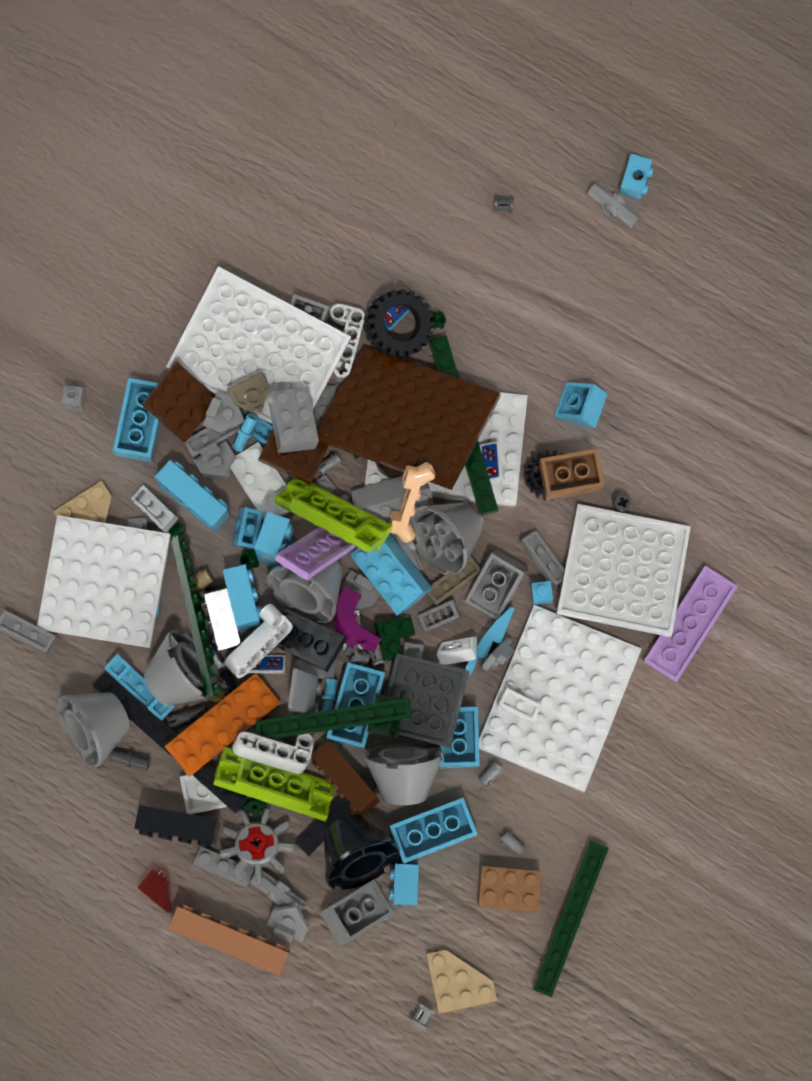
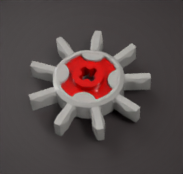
[220,809,295,883]

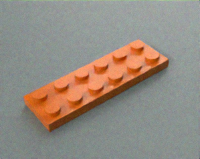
[165,673,280,777]

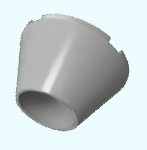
[267,560,342,624]
[144,630,219,706]
[57,692,130,768]
[364,741,443,805]

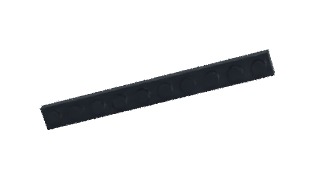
[92,671,249,814]

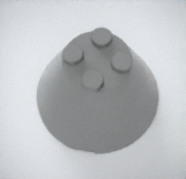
[409,501,484,575]

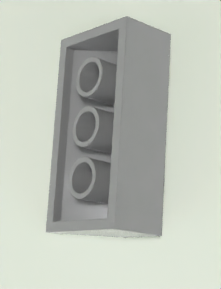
[351,476,435,522]

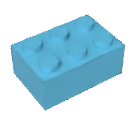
[223,564,263,632]
[439,707,480,769]

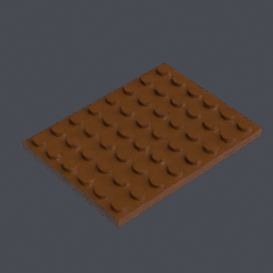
[317,345,501,490]

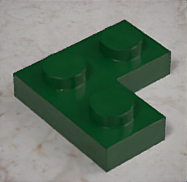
[374,616,416,662]

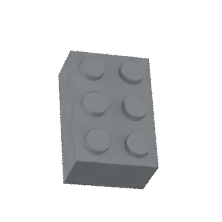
[268,387,319,453]

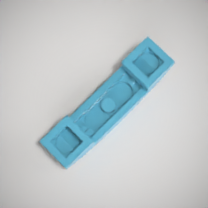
[104,654,174,721]

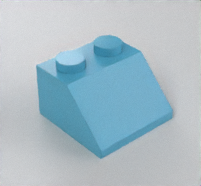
[554,382,607,428]

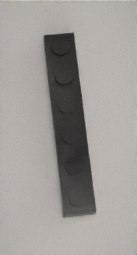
[295,768,377,856]

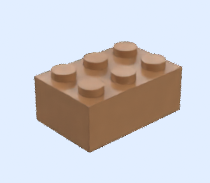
[539,449,605,501]
[478,866,542,912]

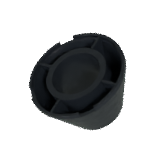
[324,815,400,890]

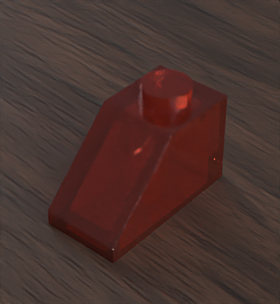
[137,869,172,914]

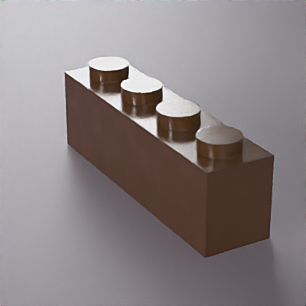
[311,740,380,816]

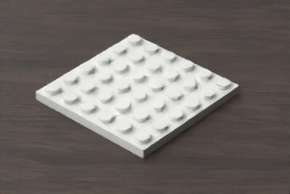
[557,504,691,637]
[37,515,171,648]

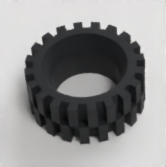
[363,289,435,358]

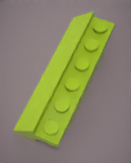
[274,478,393,553]
[213,746,335,821]

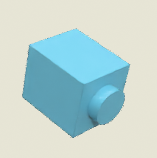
[530,581,553,606]

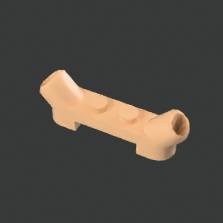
[388,462,435,543]

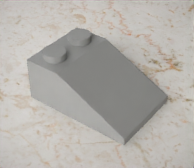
[464,549,529,620]
[288,669,322,715]
[320,879,394,947]

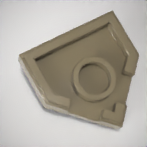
[227,371,269,414]

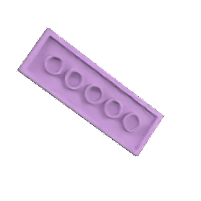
[275,527,357,580]
[643,566,738,683]

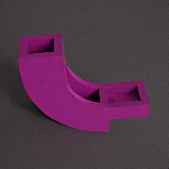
[333,586,381,653]

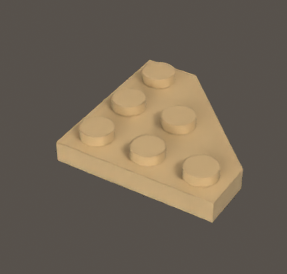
[53,481,113,523]
[426,950,497,1014]

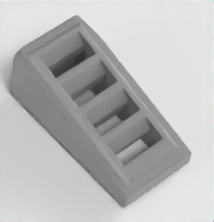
[418,600,462,633]

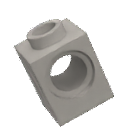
[61,385,86,411]

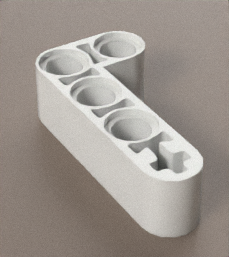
[330,304,365,382]
[225,604,293,678]
[232,732,314,774]

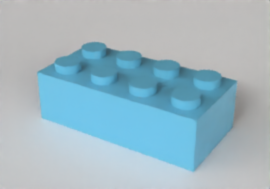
[113,378,161,463]
[155,460,230,534]
[254,512,295,568]
[350,533,433,615]
[326,662,385,750]
[389,798,478,864]

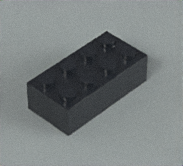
[134,805,220,848]

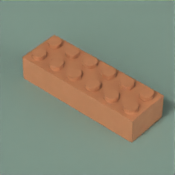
[168,905,290,976]

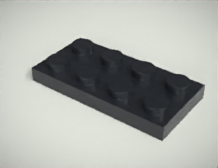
[275,607,347,672]

